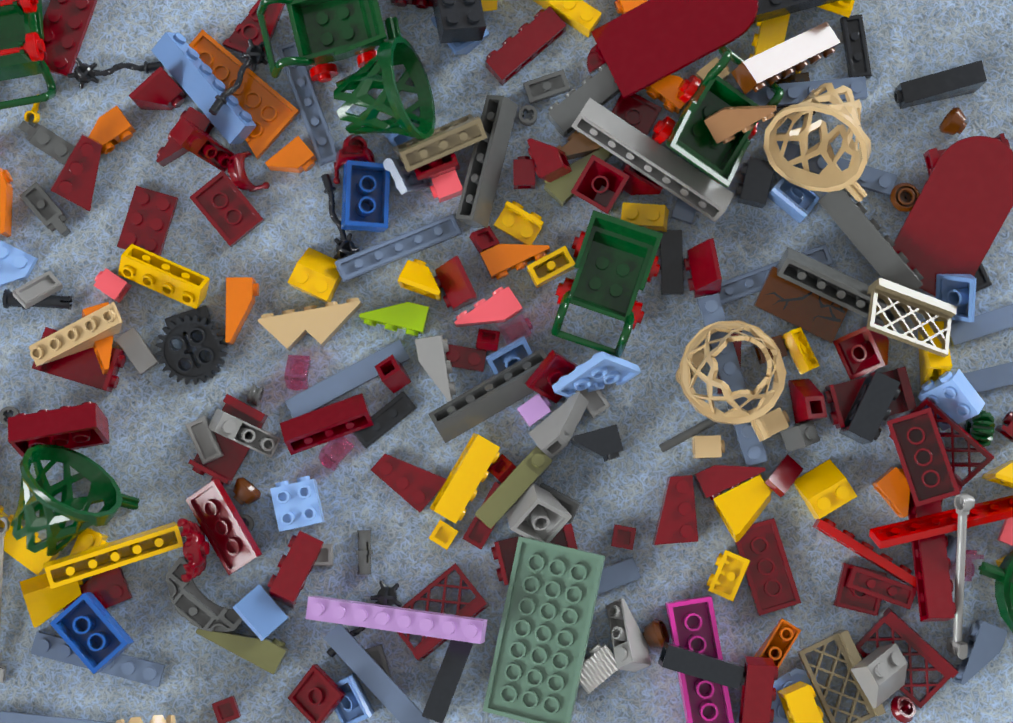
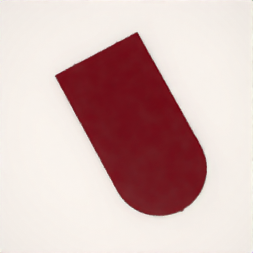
[591,0,759,99]
[893,136,1013,296]

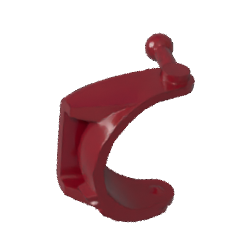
[333,145,375,184]
[227,151,270,192]

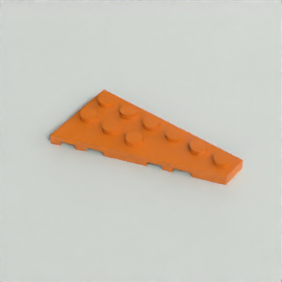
[189,29,300,160]

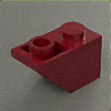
[527,138,572,183]
[788,379,827,424]

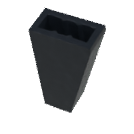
[894,60,987,109]
[422,640,473,723]
[658,641,746,690]

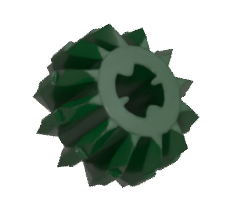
[964,410,995,447]

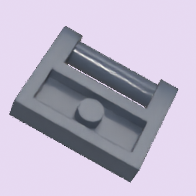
[383,157,430,195]

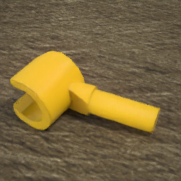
[24,94,40,124]

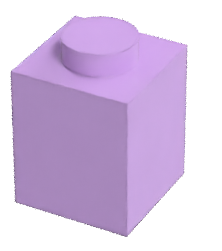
[517,394,552,428]

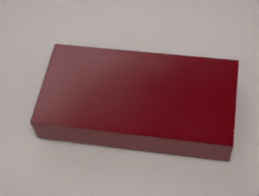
[764,454,803,497]

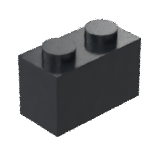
[735,157,774,208]

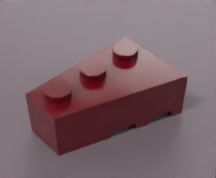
[652,475,698,545]
[267,531,324,608]

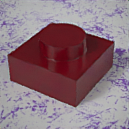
[469,226,500,254]
[476,328,500,351]
[488,454,516,483]
[611,524,636,550]
[212,695,241,723]

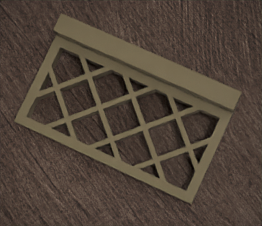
[392,114,487,172]
[867,277,957,358]
[797,630,886,723]

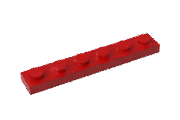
[812,518,916,588]

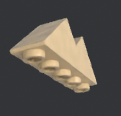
[257,298,363,351]
[28,302,123,367]

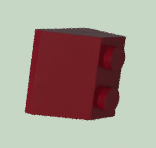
[683,238,722,298]
[433,255,477,311]

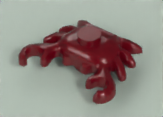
[177,518,210,583]

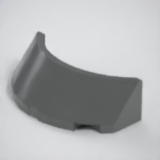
[166,557,244,632]

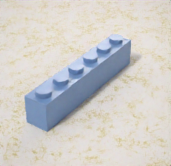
[151,32,257,144]

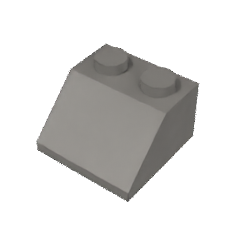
[506,483,572,543]
[851,643,907,708]

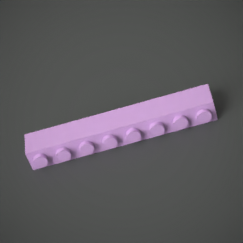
[305,595,487,644]

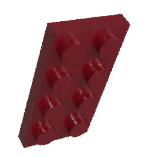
[43,0,98,77]
[186,478,262,575]
[734,518,801,616]

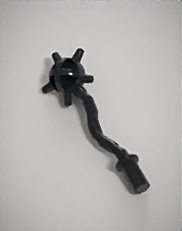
[209,39,268,115]
[67,58,164,89]
[321,174,360,260]
[327,581,402,658]

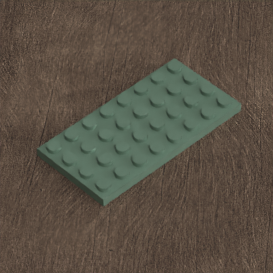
[483,536,605,723]

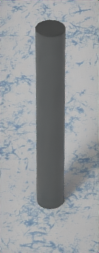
[659,419,717,452]

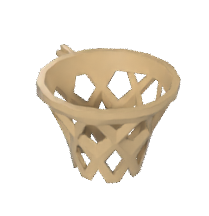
[763,83,871,202]
[679,320,786,442]

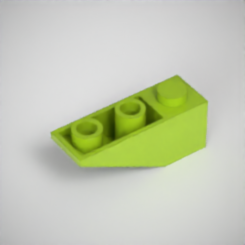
[359,302,430,337]

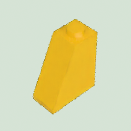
[918,320,952,389]
[713,475,773,542]
[20,573,83,628]

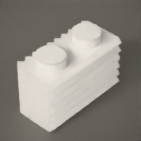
[579,643,618,694]

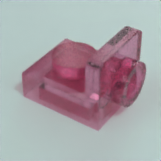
[499,314,533,345]
[284,355,311,390]
[318,436,355,471]
[965,550,984,581]

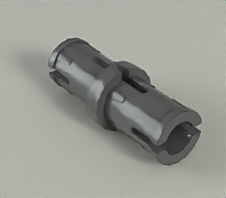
[356,530,373,575]

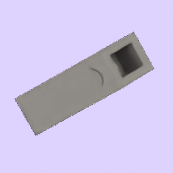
[415,334,456,401]
[529,391,589,459]
[208,408,281,458]
[606,598,651,672]

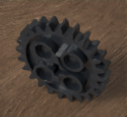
[155,314,228,385]

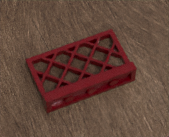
[889,397,994,496]
[397,563,490,661]
[855,607,959,709]

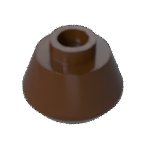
[939,107,967,135]
[890,183,919,212]
[233,477,261,505]
[642,619,669,648]

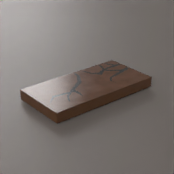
[753,266,848,343]

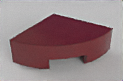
[587,44,606,74]

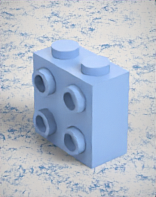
[917,369,985,431]
[270,476,325,532]

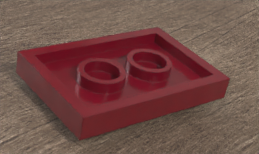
[190,170,265,247]
[117,186,178,256]

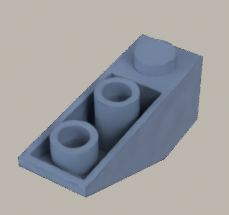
[954,620,1008,685]

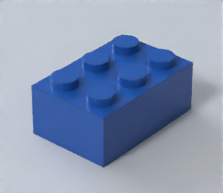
[341,160,390,233]
[50,592,134,674]

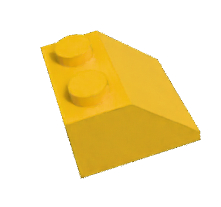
[287,247,341,303]
[793,459,857,519]

